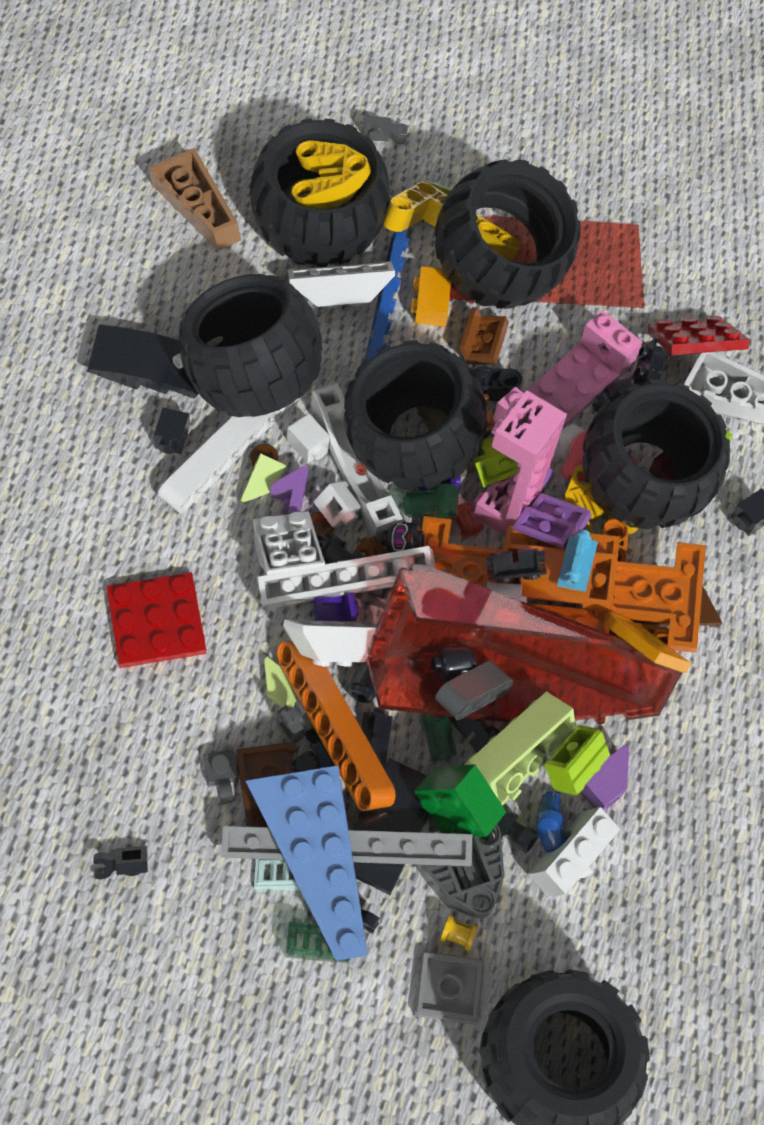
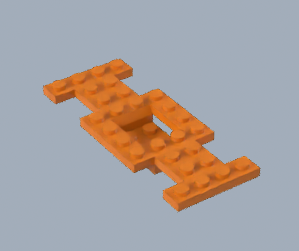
[407,516,706,653]

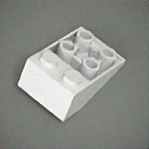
[253,511,325,575]

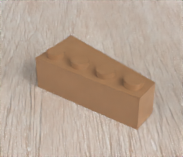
[148,148,241,251]

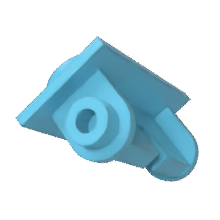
[557,529,598,592]

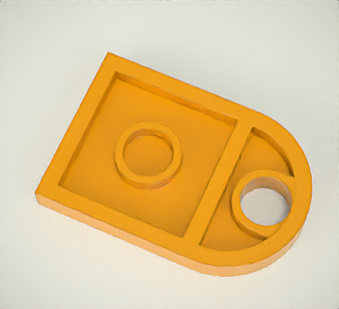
[604,612,692,673]

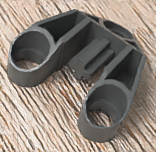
[415,825,505,918]

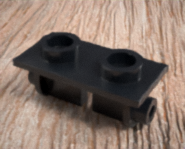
[632,338,665,386]
[319,534,366,564]
[486,548,547,583]
[361,707,393,768]
[449,709,500,752]

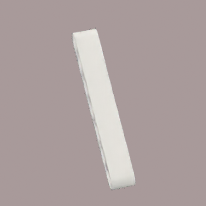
[158,398,299,513]

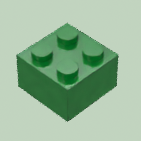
[414,764,506,837]

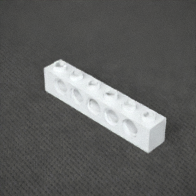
[258,546,437,609]

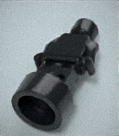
[497,810,539,854]

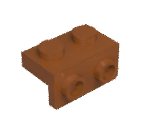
[458,307,509,364]

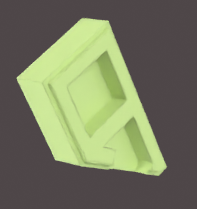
[239,454,286,503]
[264,657,300,709]

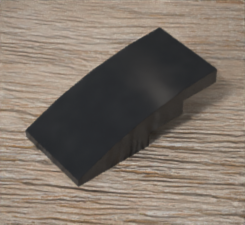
[86,324,199,399]
[353,758,430,895]

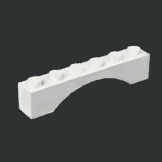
[311,383,402,541]

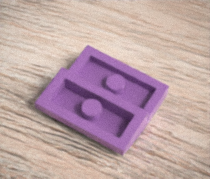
[513,493,591,548]

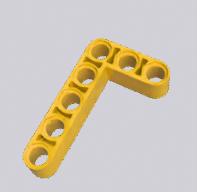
[383,182,521,261]

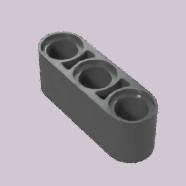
[435,660,513,720]

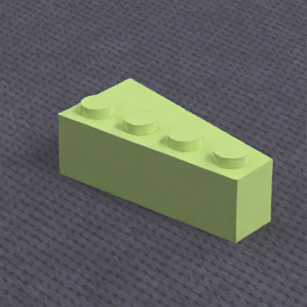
[464,691,576,805]

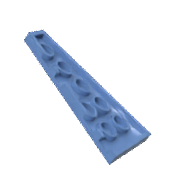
[246,766,368,961]

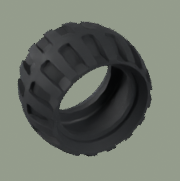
[250,118,390,267]
[435,159,581,309]

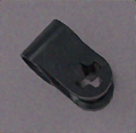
[473,367,523,402]

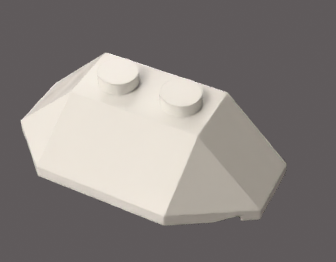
[287,261,395,309]
[283,619,391,667]

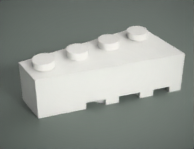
[684,352,764,424]

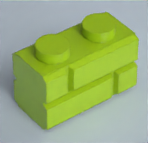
[544,724,610,796]

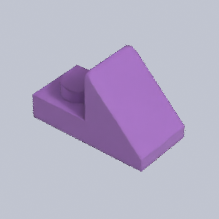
[270,466,309,515]

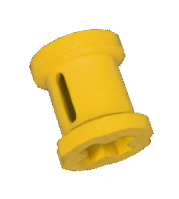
[440,914,478,951]

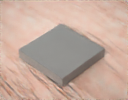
[414,951,485,1025]

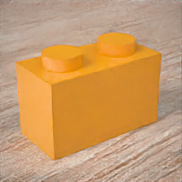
[411,266,451,327]

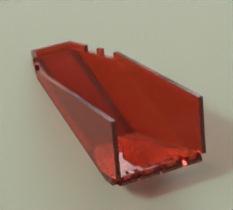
[366,564,682,726]

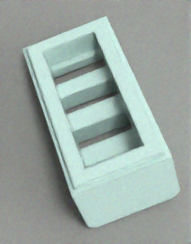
[254,859,301,891]

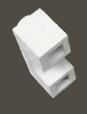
[528,807,620,897]

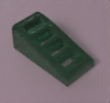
[285,922,349,963]

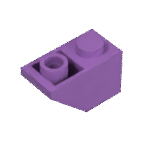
[580,745,629,811]

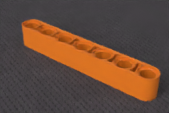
[277,641,396,811]

